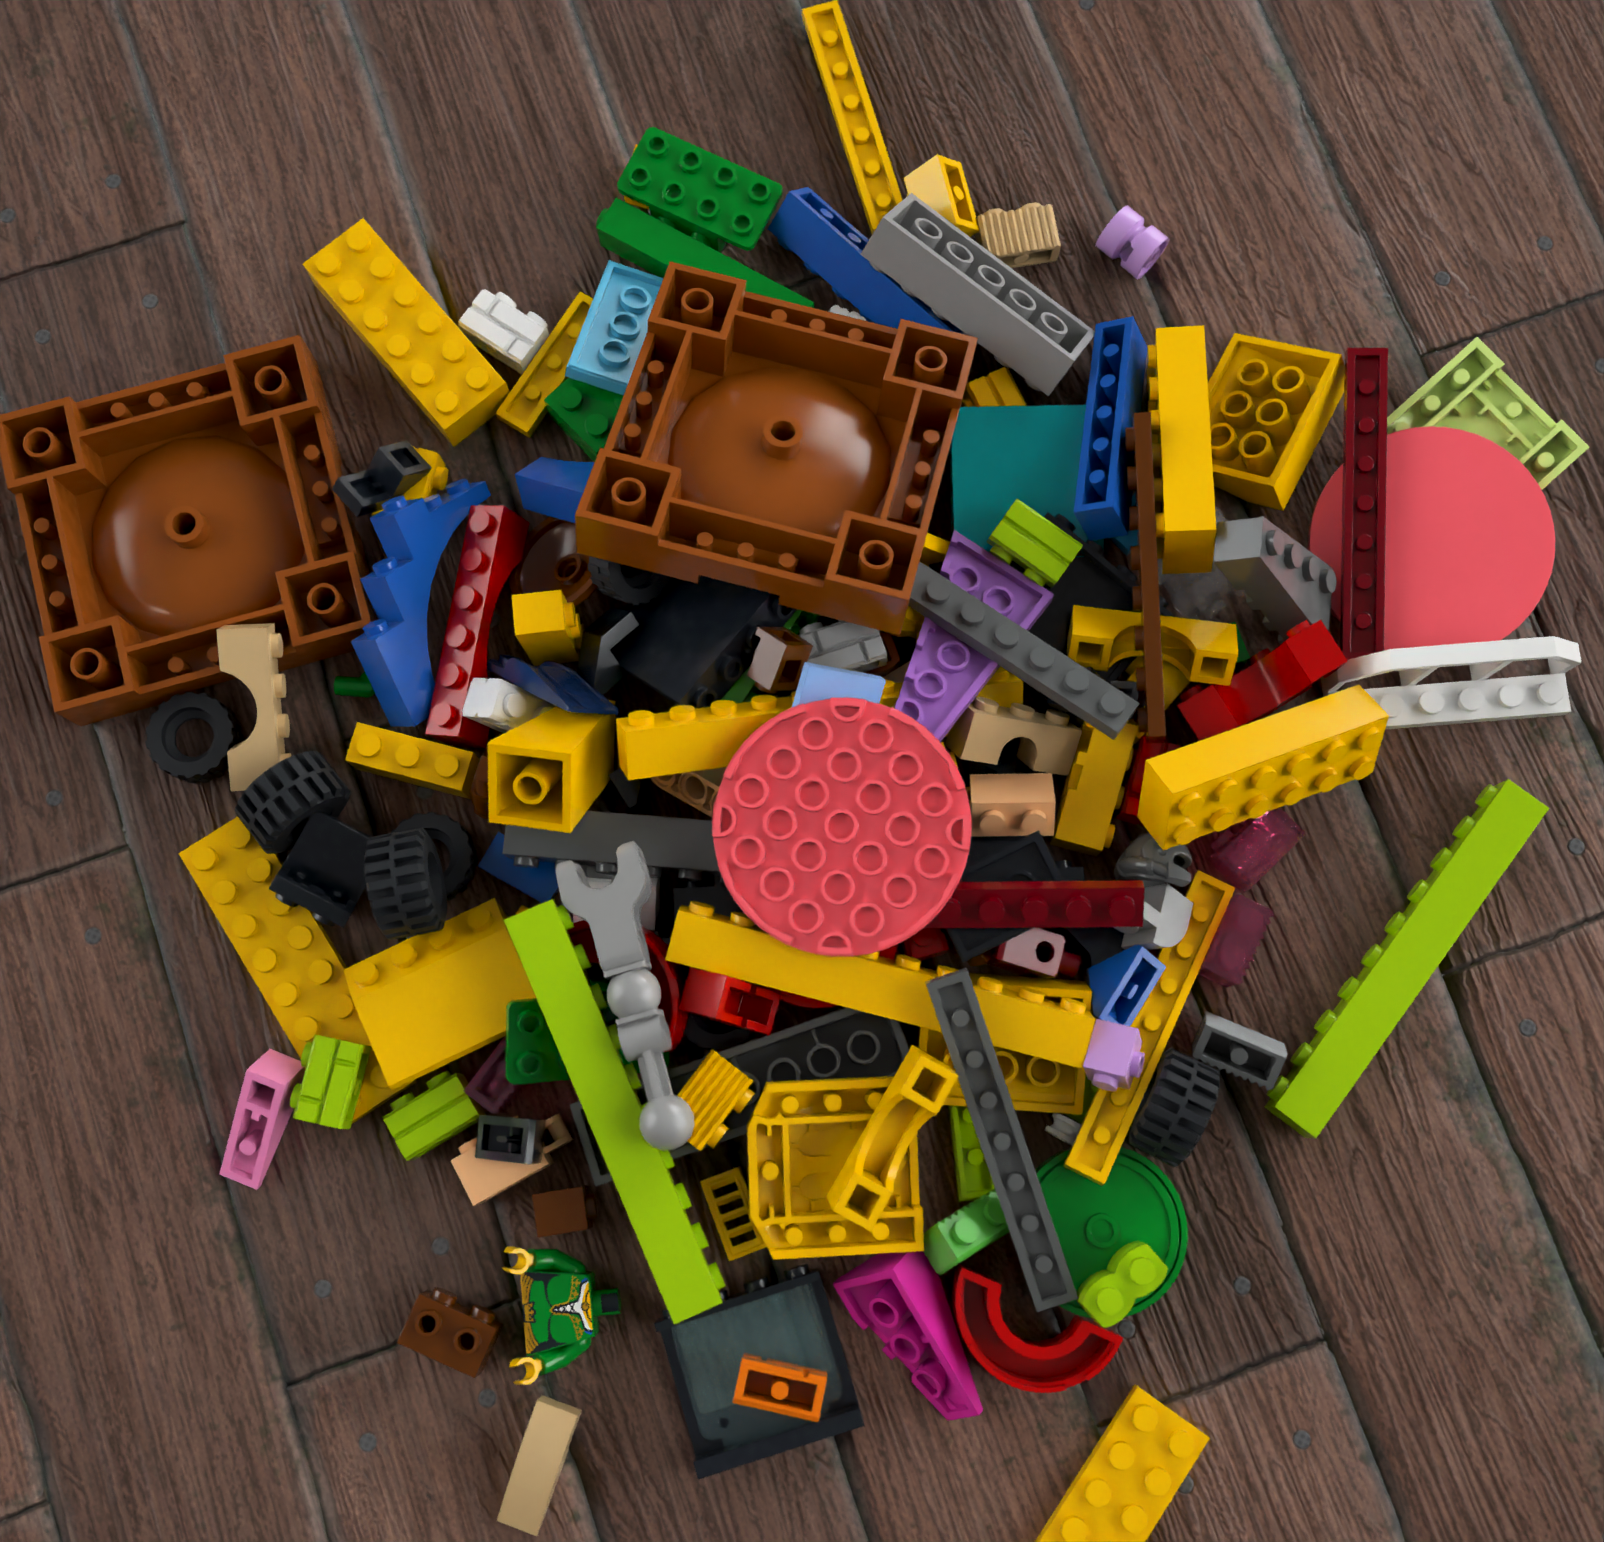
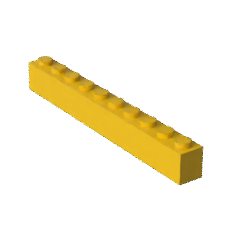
[616,666,1023,780]
[665,901,1095,1069]

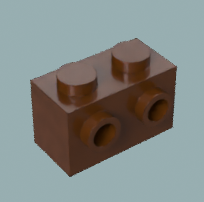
[397,1287,504,1378]

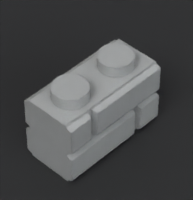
[798,620,888,673]

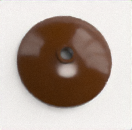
[509,516,598,607]

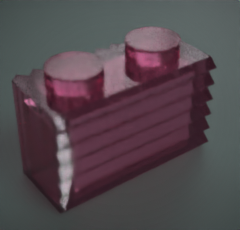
[1207,807,1306,894]
[1198,894,1274,988]
[463,1036,527,1114]

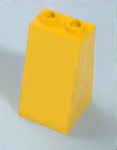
[488,700,615,833]

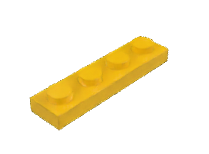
[495,291,593,438]

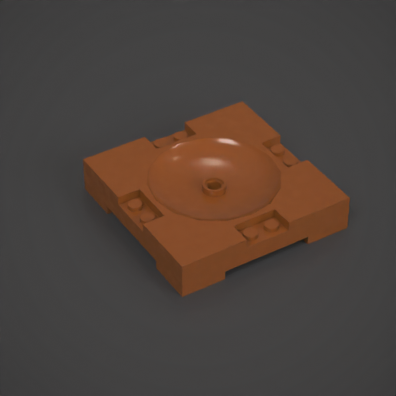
[575,261,978,635]
[0,335,378,726]

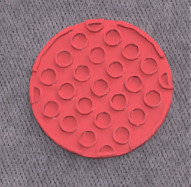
[1308,426,1556,650]
[712,697,972,957]

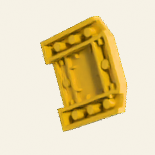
[746,1076,924,1260]

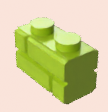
[987,498,1083,588]
[290,1034,372,1129]
[383,1071,486,1161]

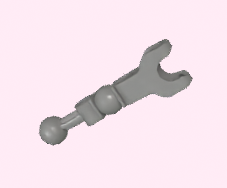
[556,841,695,1151]

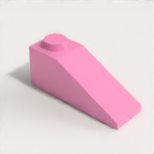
[219,1049,306,1190]

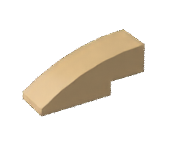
[497,1395,582,1536]

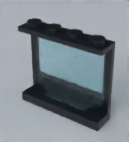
[654,1263,865,1480]

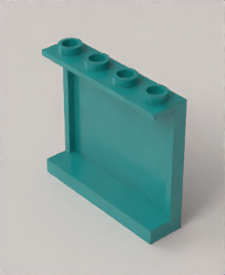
[949,405,1104,557]

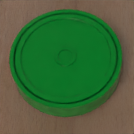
[1035,1147,1188,1318]

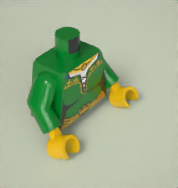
[502,1246,621,1385]

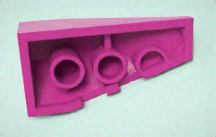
[833,1251,983,1421]

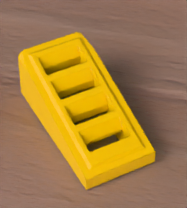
[700,1166,767,1261]

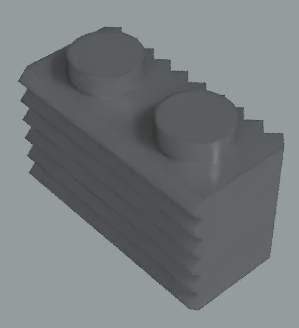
[1192,1011,1288,1091]

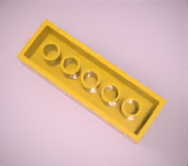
[303,218,510,447]
[1146,325,1216,574]
[1137,684,1389,850]

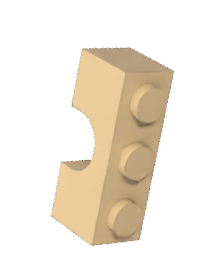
[945,697,1082,776]

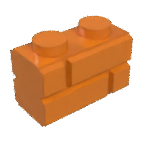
[733,1353,827,1422]

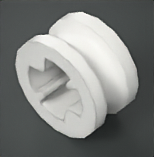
[1045,1113,1081,1146]

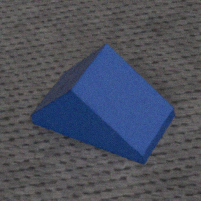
[1088,944,1166,1026]

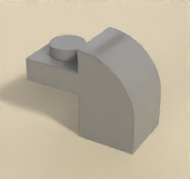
[1114,884,1193,950]

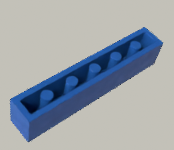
[768,187,963,334]
[1073,316,1147,541]

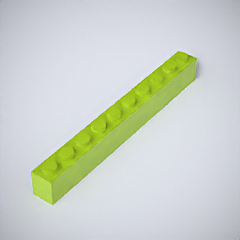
[1265,779,1549,1138]
[504,899,726,1325]

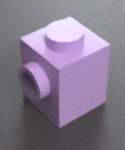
[1083,1019,1145,1091]

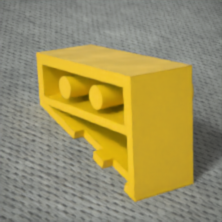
[1050,721,1138,857]

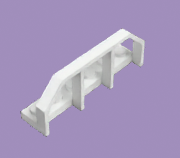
[1321,636,1581,730]

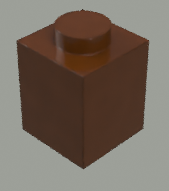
[532,1185,598,1238]

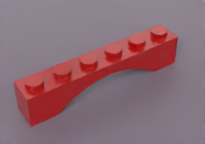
[425,505,529,748]

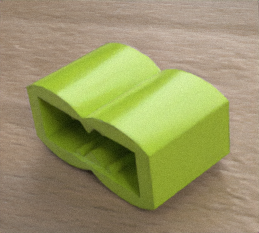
[1076,1241,1168,1328]

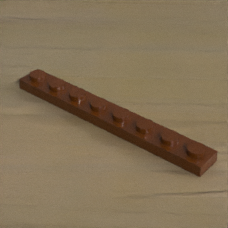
[1125,412,1166,743]

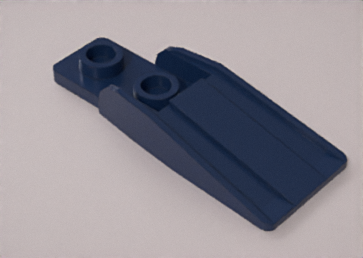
[487,655,619,715]

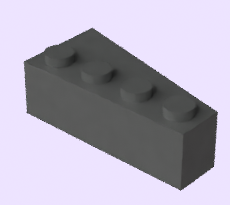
[1214,517,1337,645]

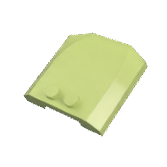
[1387,337,1589,490]

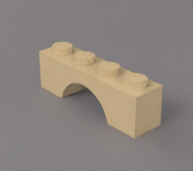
[216,623,292,791]

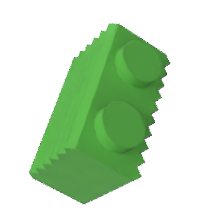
[923,1188,1010,1275]

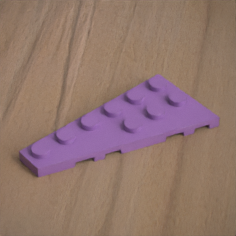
[895,530,1054,742]

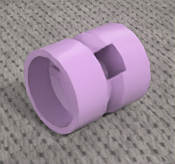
[1096,205,1169,279]

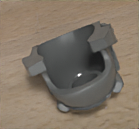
[1114,832,1192,888]

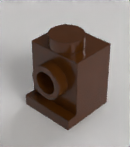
[747,627,813,694]

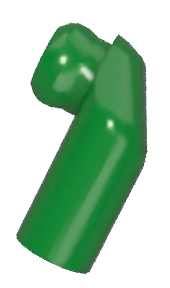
[334,672,375,698]

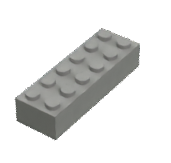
[861,193,1095,396]

